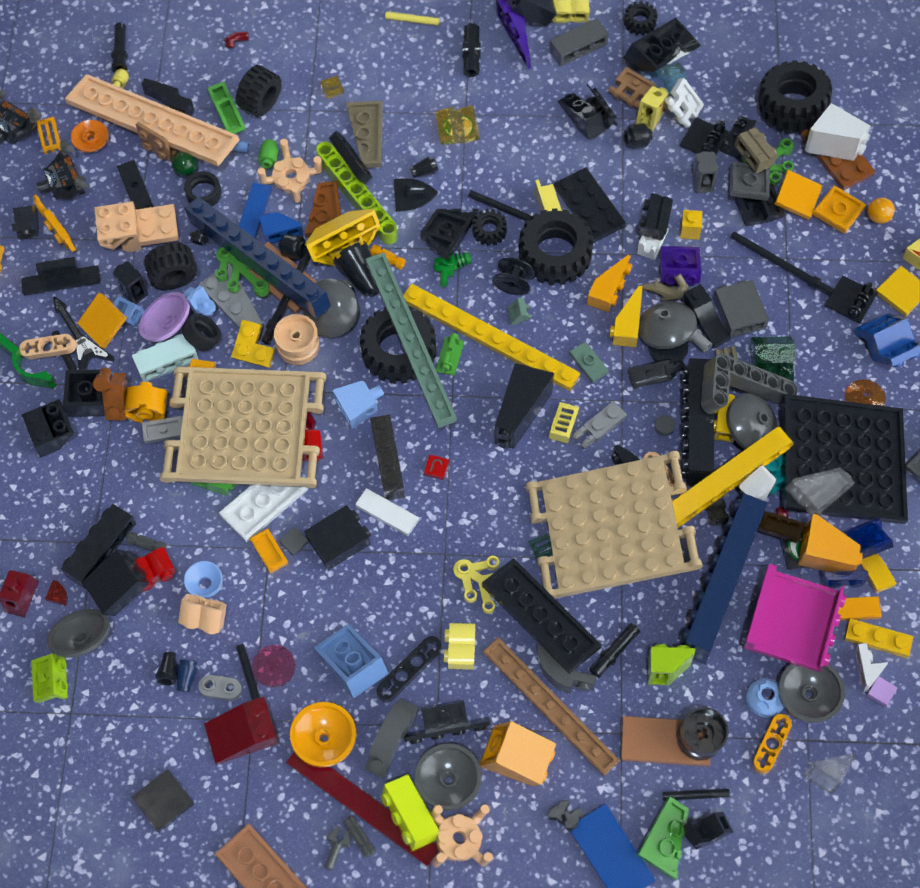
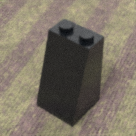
[495,363,554,449]

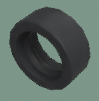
[184,171,222,206]
[181,313,221,351]

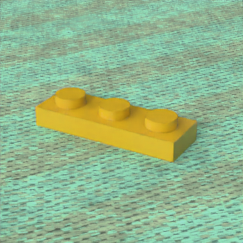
[844,618,914,659]

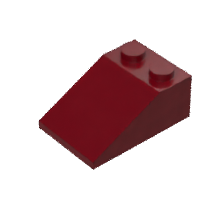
[204,697,279,765]

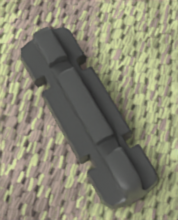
[126,532,167,551]
[343,816,375,858]

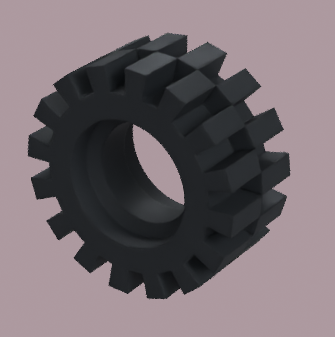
[624,1,657,36]
[472,209,507,246]

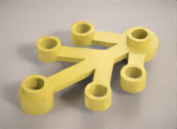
[454,556,499,614]

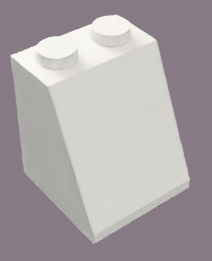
[805,103,871,160]

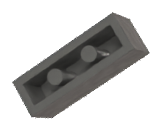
[550,18,609,67]

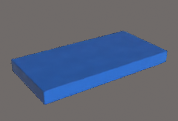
[570,804,656,888]

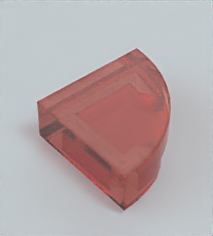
[45,580,68,606]

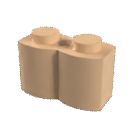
[178,594,227,634]

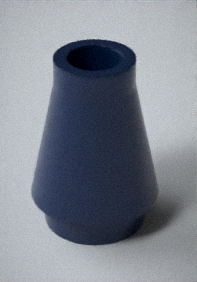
[176,660,198,692]

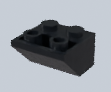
[21,399,74,458]

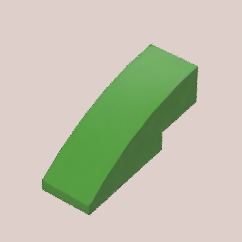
[207,82,246,134]

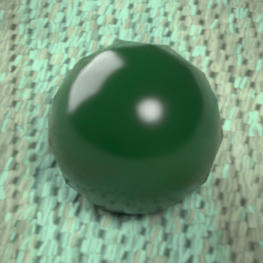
[171,152,197,177]

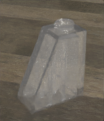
[785,468,855,516]

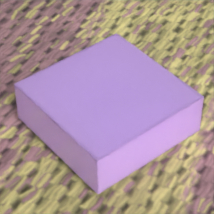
[867,676,897,707]

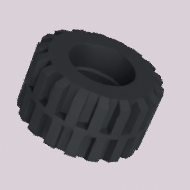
[235,65,282,117]
[144,242,197,290]

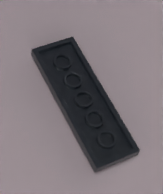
[482,558,601,674]

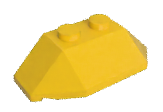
[305,209,381,266]

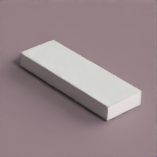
[355,488,419,536]

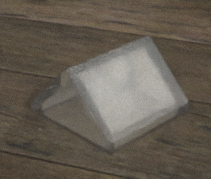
[803,753,855,795]

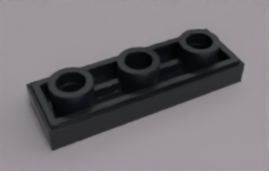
[117,160,153,210]

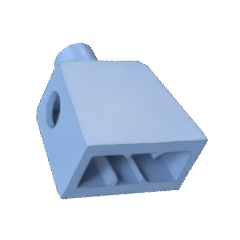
[333,381,384,429]

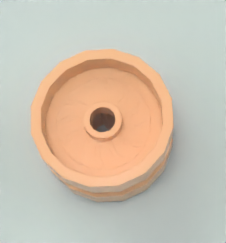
[274,314,320,365]

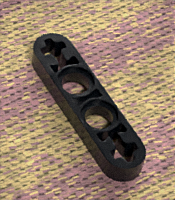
[329,131,373,184]
[376,636,442,703]

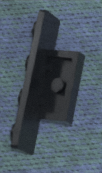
[21,257,100,295]
[404,700,491,744]

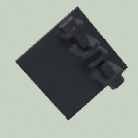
[586,84,618,129]
[680,117,730,155]
[825,276,878,323]

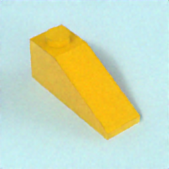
[610,286,643,347]

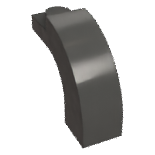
[537,643,597,694]
[364,698,420,779]

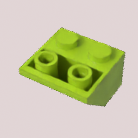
[647,644,695,686]

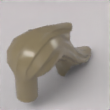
[636,273,689,301]

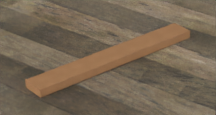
[483,637,620,777]

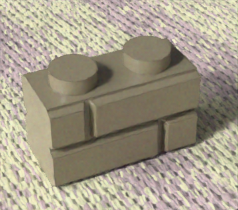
[734,127,778,174]

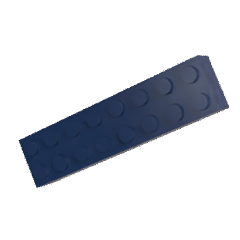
[681,493,768,665]

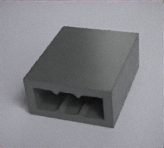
[713,280,769,338]

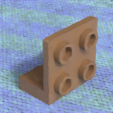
[136,122,181,163]

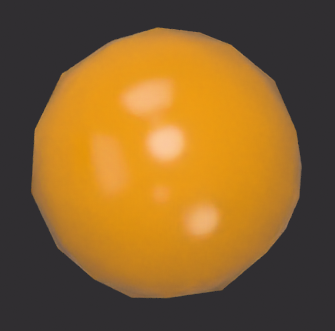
[868,197,895,224]

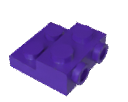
[660,246,701,285]

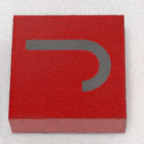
[424,455,449,480]

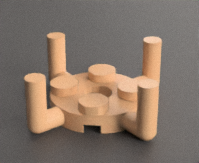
[258,139,323,203]
[430,805,493,868]

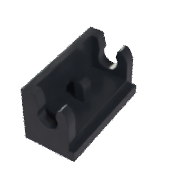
[719,116,756,159]

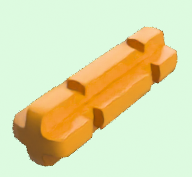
[370,244,406,269]

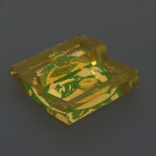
[436,105,480,144]

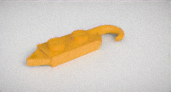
[32,194,76,252]

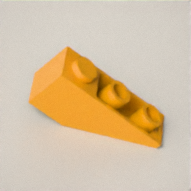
[587,255,632,313]

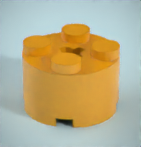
[124,382,168,423]

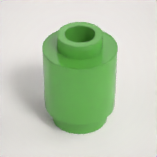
[258,139,279,169]

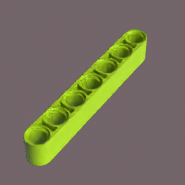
[316,142,398,245]

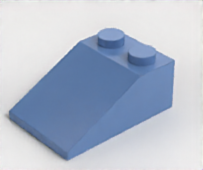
[314,624,389,698]

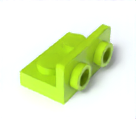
[31,654,68,703]

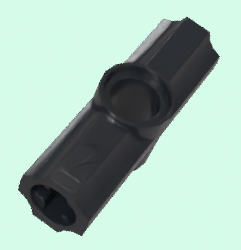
[462,23,481,78]

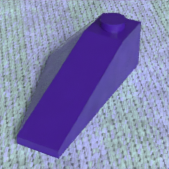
[495,0,531,70]

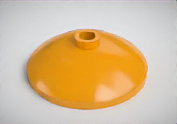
[290,702,356,767]

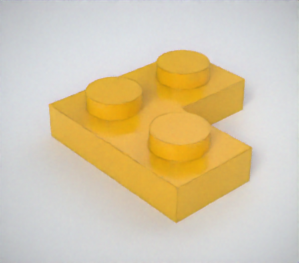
[231,319,276,368]

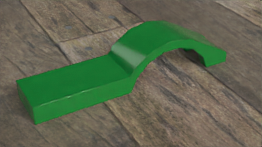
[0,333,57,389]

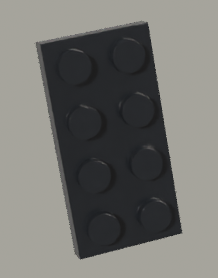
[554,167,626,243]

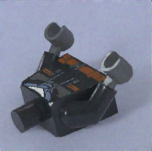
[0,89,42,144]
[36,140,88,200]

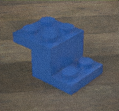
[854,313,920,367]

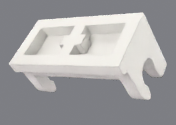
[637,228,669,260]

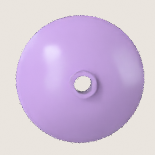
[139,292,190,342]

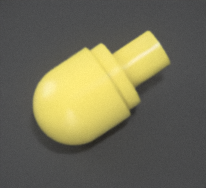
[112,69,129,88]

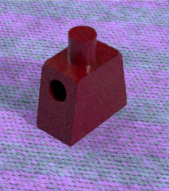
[0,570,39,618]

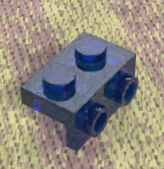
[842,518,893,559]
[820,564,869,588]

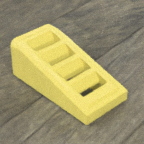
[549,402,579,444]

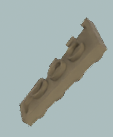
[346,101,383,168]

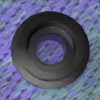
[189,230,209,246]

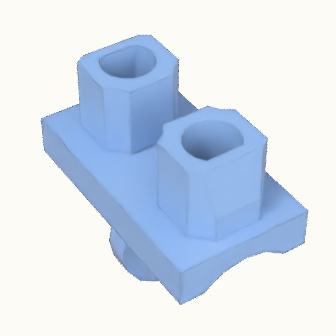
[183,285,216,316]

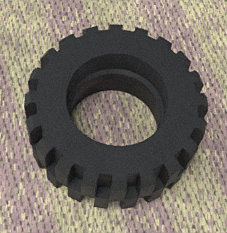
[758,60,833,132]
[519,209,593,285]
[360,306,436,384]

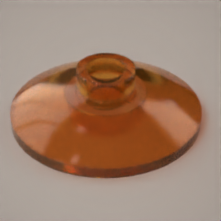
[845,379,886,406]

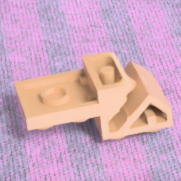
[95,201,179,252]

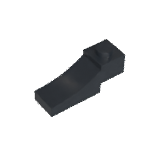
[141,78,195,116]
[683,284,731,349]

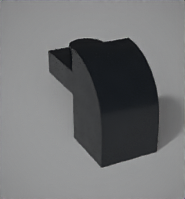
[12,205,38,239]
[683,812,733,850]

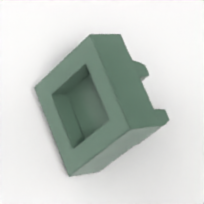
[508,298,532,325]

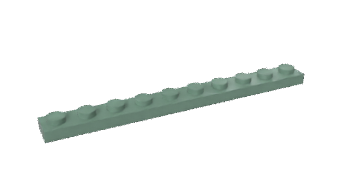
[366,253,457,428]

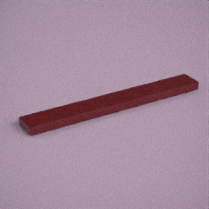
[286,752,440,868]

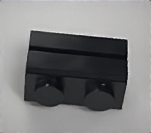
[638,193,673,241]
[113,262,148,304]

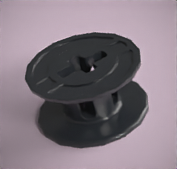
[493,257,535,295]

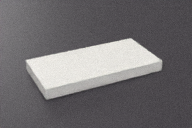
[219,485,308,543]

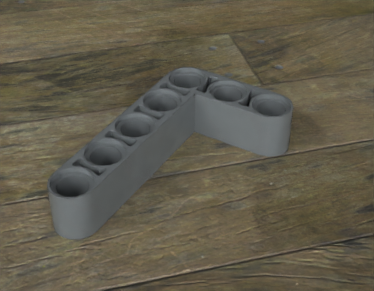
[701,353,798,414]

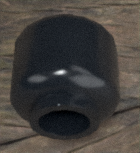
[624,123,653,149]
[278,234,306,260]

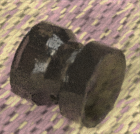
[706,499,729,526]

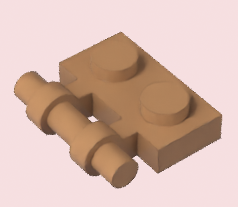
[608,67,657,109]

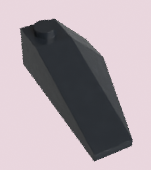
[623,18,688,72]

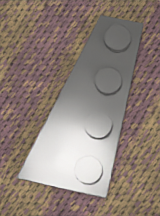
[199,263,264,328]

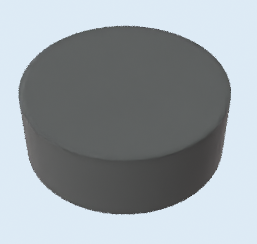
[655,415,675,436]

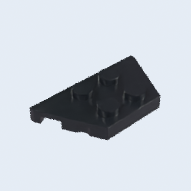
[420,208,479,260]

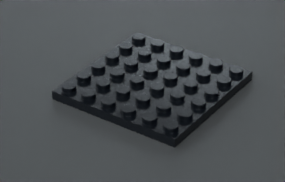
[783,394,908,524]

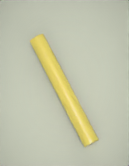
[385,12,440,26]

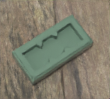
[569,341,609,384]

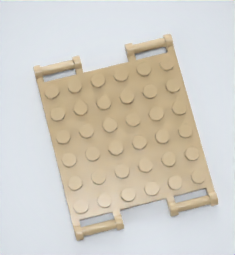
[160,367,327,488]
[525,451,703,599]

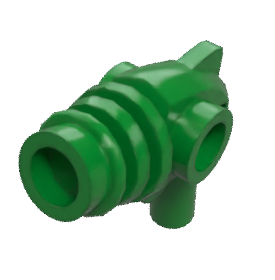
[433,252,472,287]

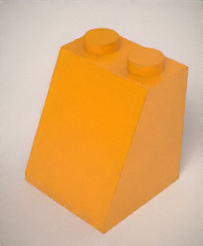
[798,514,863,576]
[479,721,556,786]

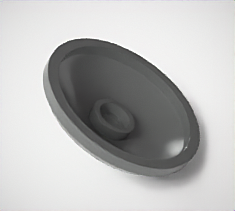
[303,279,359,338]
[638,301,697,349]
[727,393,778,449]
[47,609,110,658]
[779,664,845,723]
[415,744,482,811]

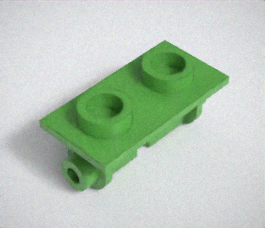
[436,333,465,376]

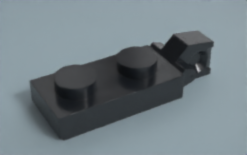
[628,358,685,388]

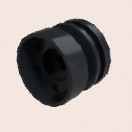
[676,707,729,761]

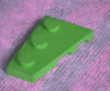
[636,797,689,880]

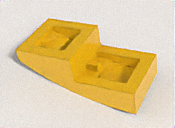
[859,551,897,593]

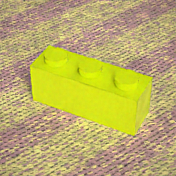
[381,775,439,851]

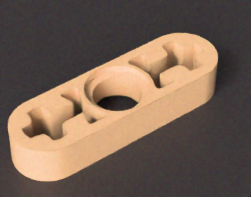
[19,334,77,360]

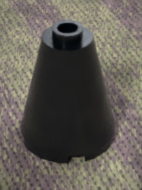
[333,241,379,298]

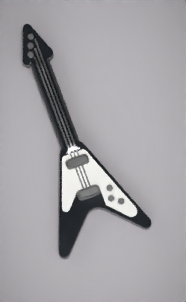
[53,296,115,370]

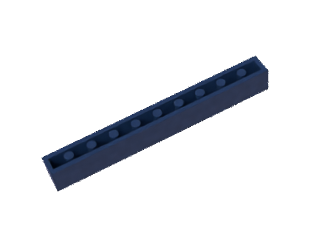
[184,196,331,318]

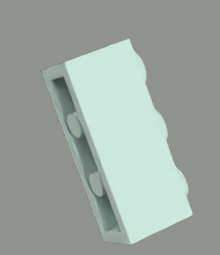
[132,334,199,382]

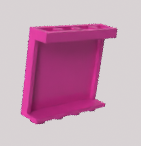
[744,564,846,672]

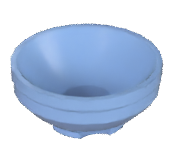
[184,561,223,599]
[746,678,784,718]

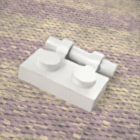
[665,78,704,128]

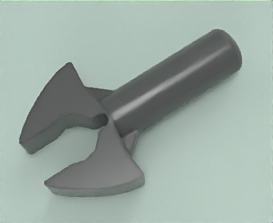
[325,827,351,871]

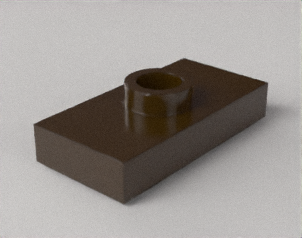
[758,511,805,544]

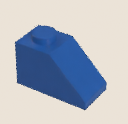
[259,212,304,244]

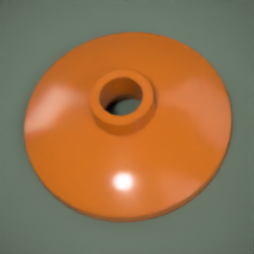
[71,120,109,152]

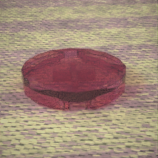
[252,645,296,688]

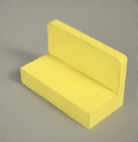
[534,180,562,211]

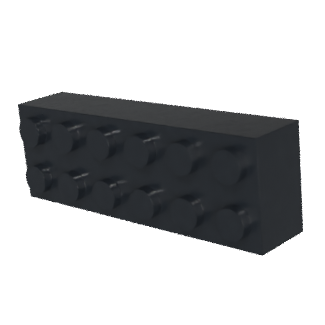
[681,358,714,487]

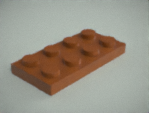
[800,129,875,191]

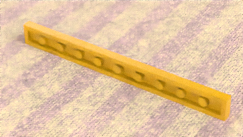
[403,283,581,392]

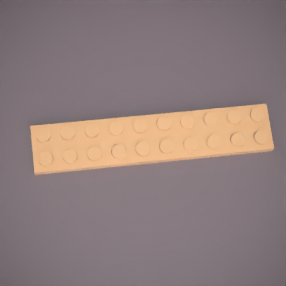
[65,74,239,166]

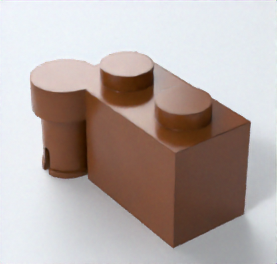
[93,367,128,420]

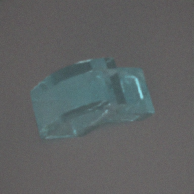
[656,62,688,99]

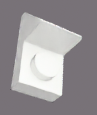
[739,465,777,501]
[854,643,888,692]

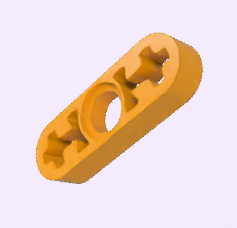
[752,714,792,774]

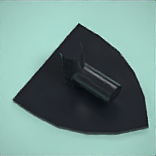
[394,178,438,212]

